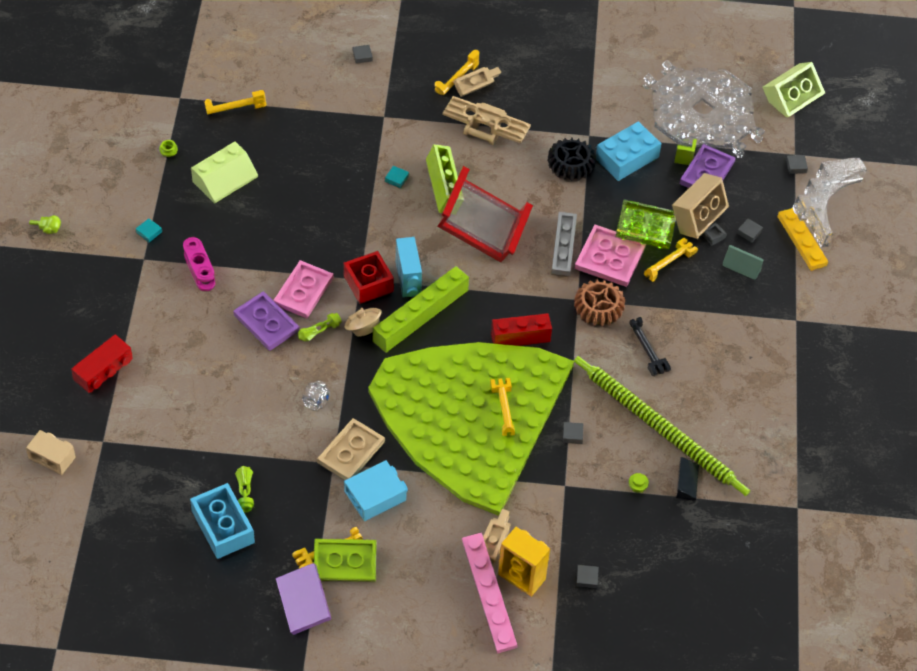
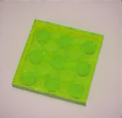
[615,199,676,249]

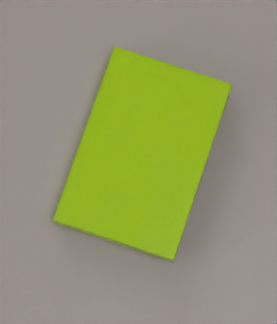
[314,539,377,582]

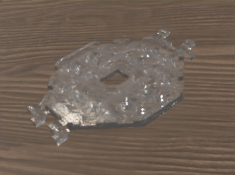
[642,60,765,158]

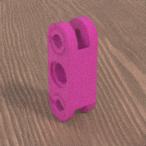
[183,237,215,291]

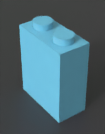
[395,237,422,297]
[344,460,408,521]

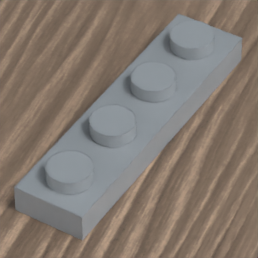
[551,212,577,276]

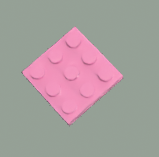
[575,225,647,287]

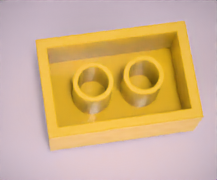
[498,527,550,597]

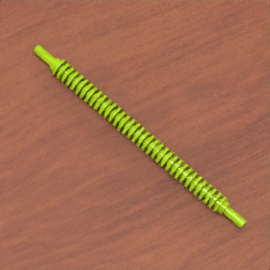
[574,356,751,496]

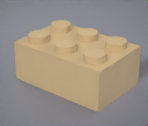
[672,173,729,238]

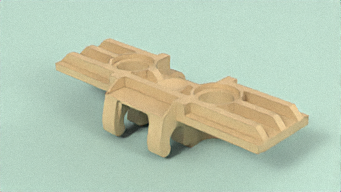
[443,96,531,145]

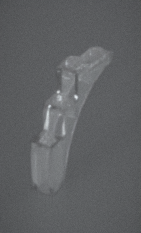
[793,157,867,247]

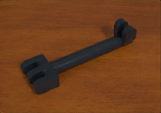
[629,317,671,376]

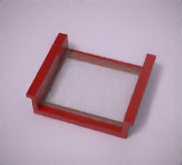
[437,166,533,262]

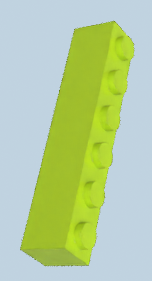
[373,266,469,353]

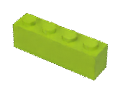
[426,144,464,215]

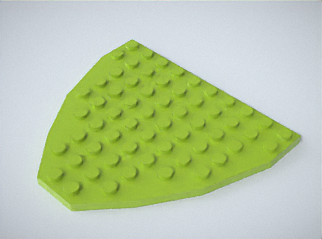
[368,342,574,516]

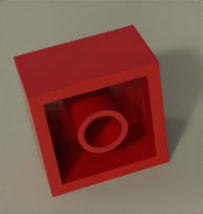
[344,251,394,304]

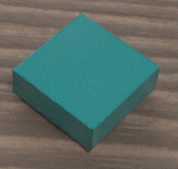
[385,166,409,188]
[136,218,162,242]

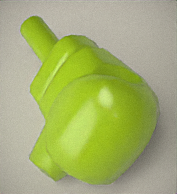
[29,215,61,234]

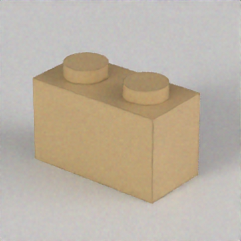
[26,430,76,475]

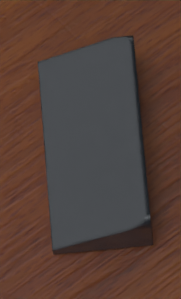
[676,457,699,500]

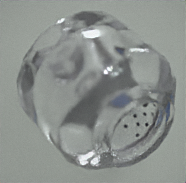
[302,380,330,411]

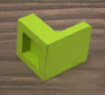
[674,139,697,165]

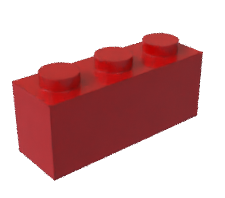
[491,313,552,346]
[71,334,133,393]

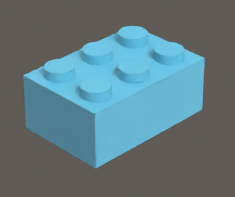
[596,121,662,181]
[190,483,255,559]

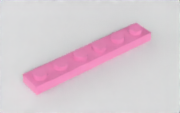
[462,532,517,654]

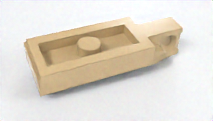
[453,67,501,97]
[483,509,511,563]

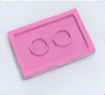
[273,260,334,319]

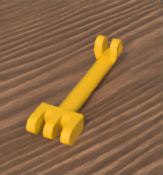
[435,50,479,95]
[205,90,267,115]
[644,238,698,282]
[490,378,515,436]
[292,527,363,569]

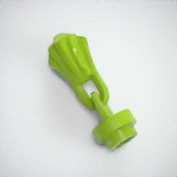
[298,313,342,342]
[235,466,254,512]

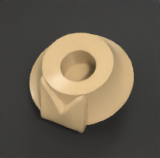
[344,308,382,336]

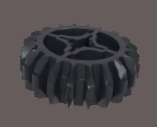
[547,137,596,182]

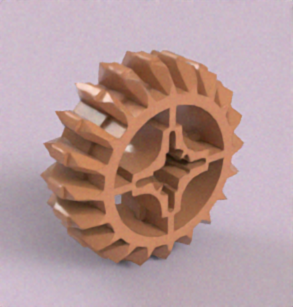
[574,279,625,327]

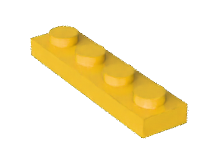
[778,207,828,271]

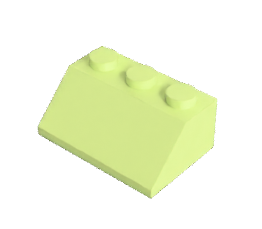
[762,62,825,117]
[191,142,258,204]

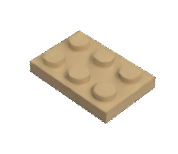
[317,418,385,480]

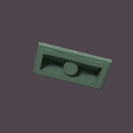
[722,245,764,280]

